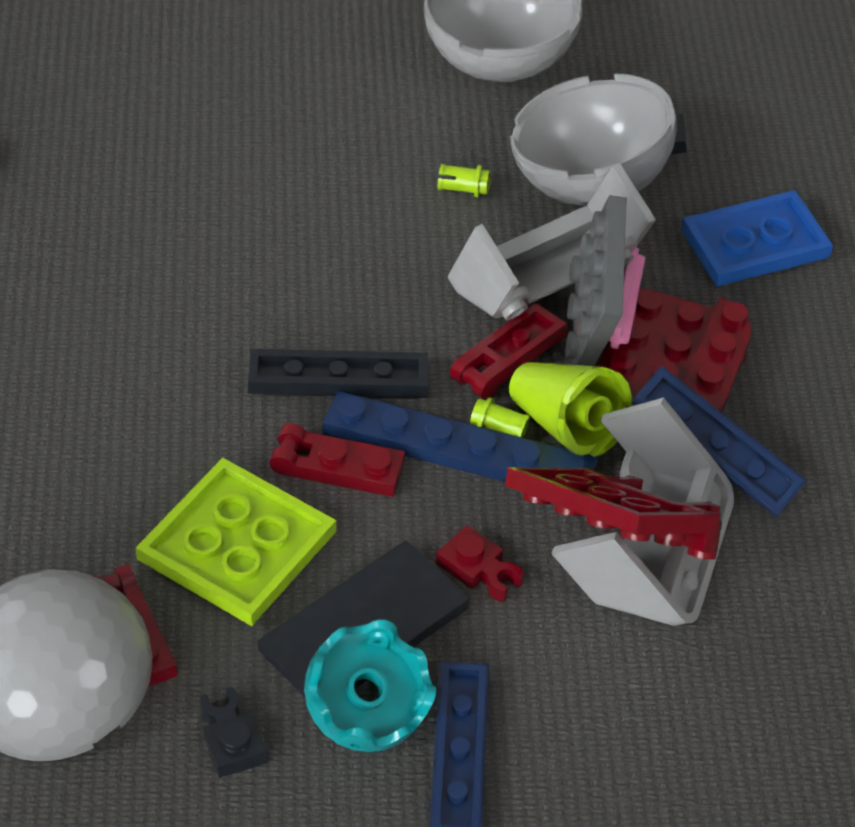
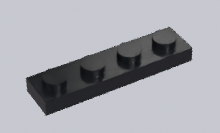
[248,349,428,398]

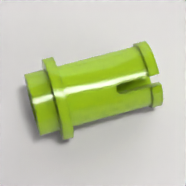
[438,163,491,198]
[470,397,531,438]

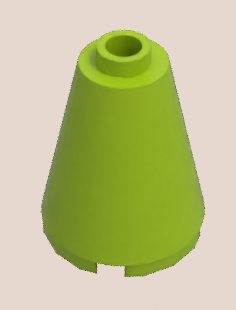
[509,362,632,457]

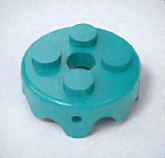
[304,620,436,752]

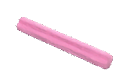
[609,248,645,349]

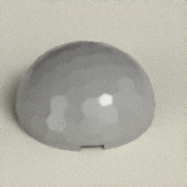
[424,0,582,82]
[510,73,677,207]
[0,569,152,761]

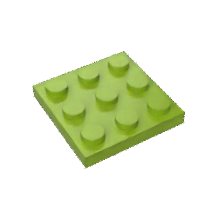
[136,457,336,626]

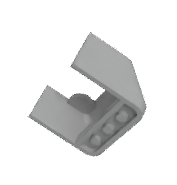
[448,162,656,321]
[551,397,734,626]

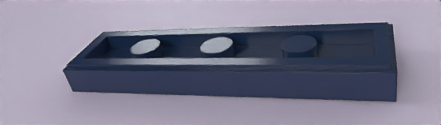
[632,366,807,518]
[430,661,489,827]

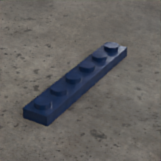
[323,391,598,482]

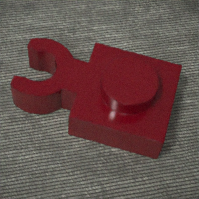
[436,525,524,602]

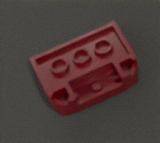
[599,287,751,413]
[505,467,722,560]

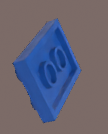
[681,190,833,287]

